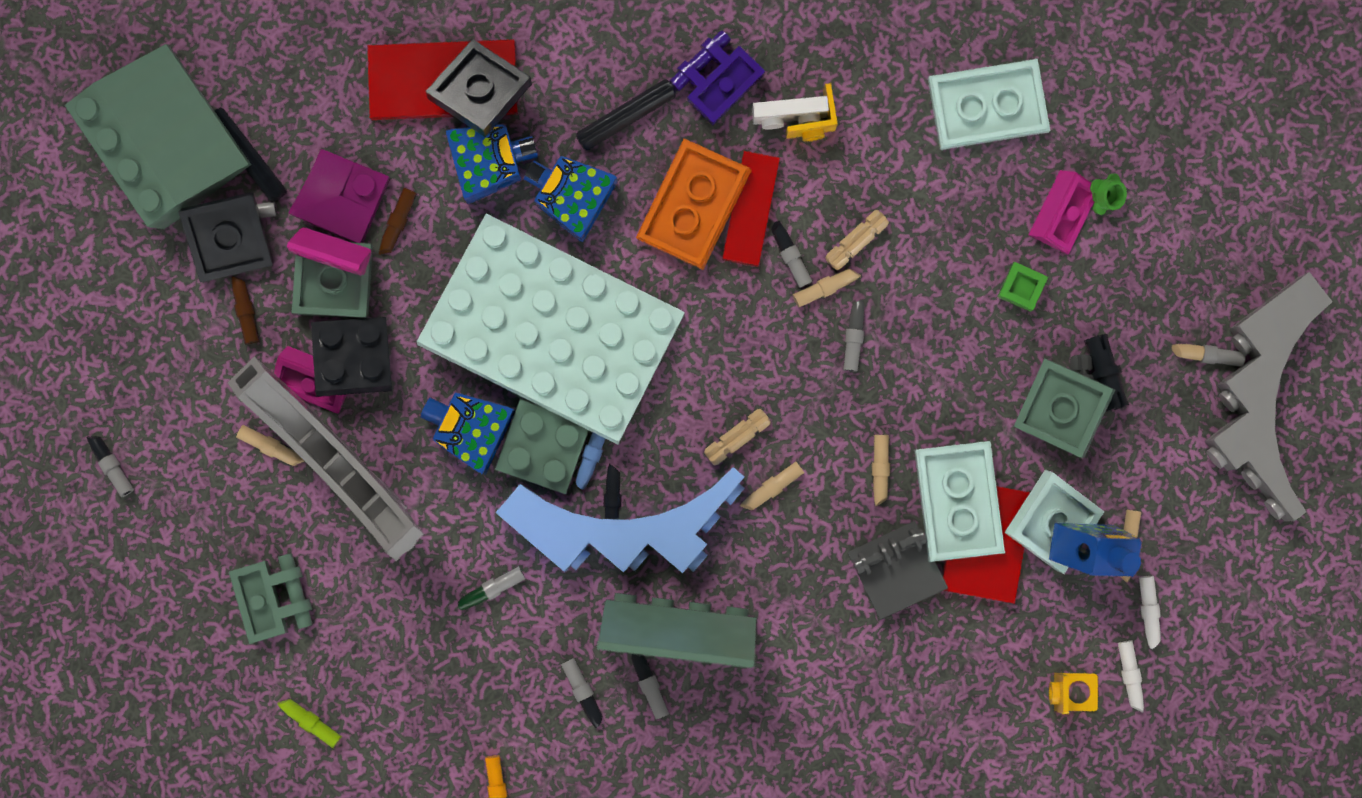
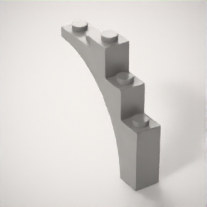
[1204,272,1332,522]
[227,356,424,561]

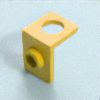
[785,83,838,142]
[1049,673,1098,714]

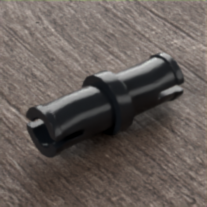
[1084,334,1129,412]

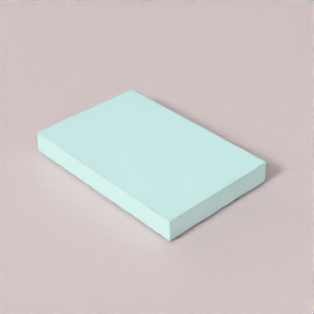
[928,59,1050,150]
[914,441,1005,562]

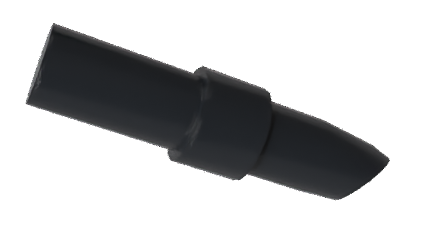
[603,463,622,519]

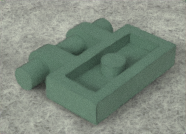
[229,553,313,644]

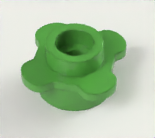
[1090,173,1127,215]

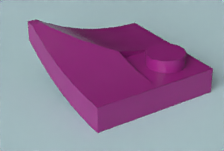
[288,149,391,243]

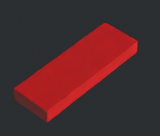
[722,151,780,267]

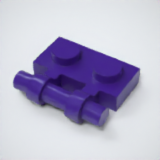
[669,30,765,125]

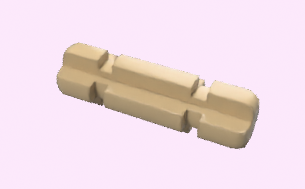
[825,210,889,270]
[704,409,771,465]

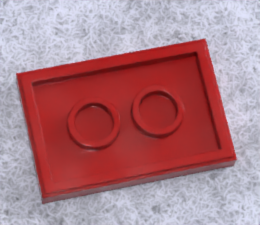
[942,486,1030,604]

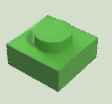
[997,262,1048,312]

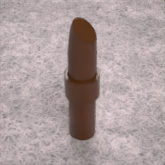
[379,187,417,255]
[231,276,259,345]

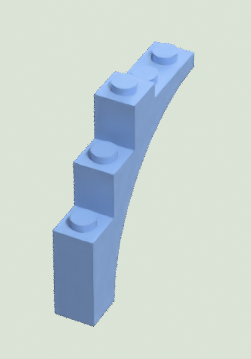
[496,467,745,573]

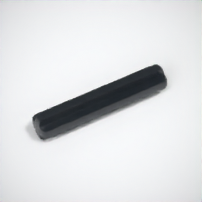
[576,79,676,151]
[214,107,287,202]

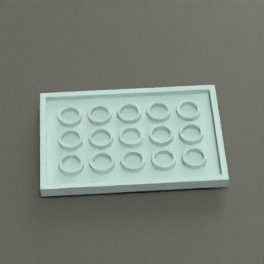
[417,214,685,445]

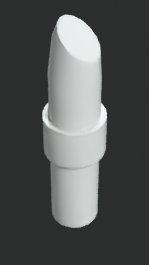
[1139,576,1161,649]
[1118,640,1144,712]

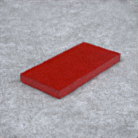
[367,39,518,120]

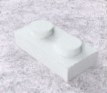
[752,96,829,129]

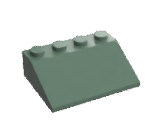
[64,44,251,229]
[597,593,756,668]

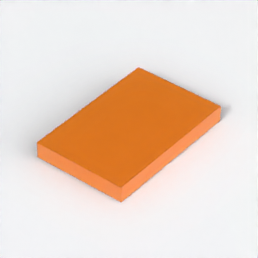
[636,139,751,270]

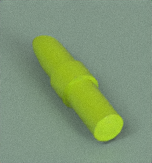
[277,699,342,748]

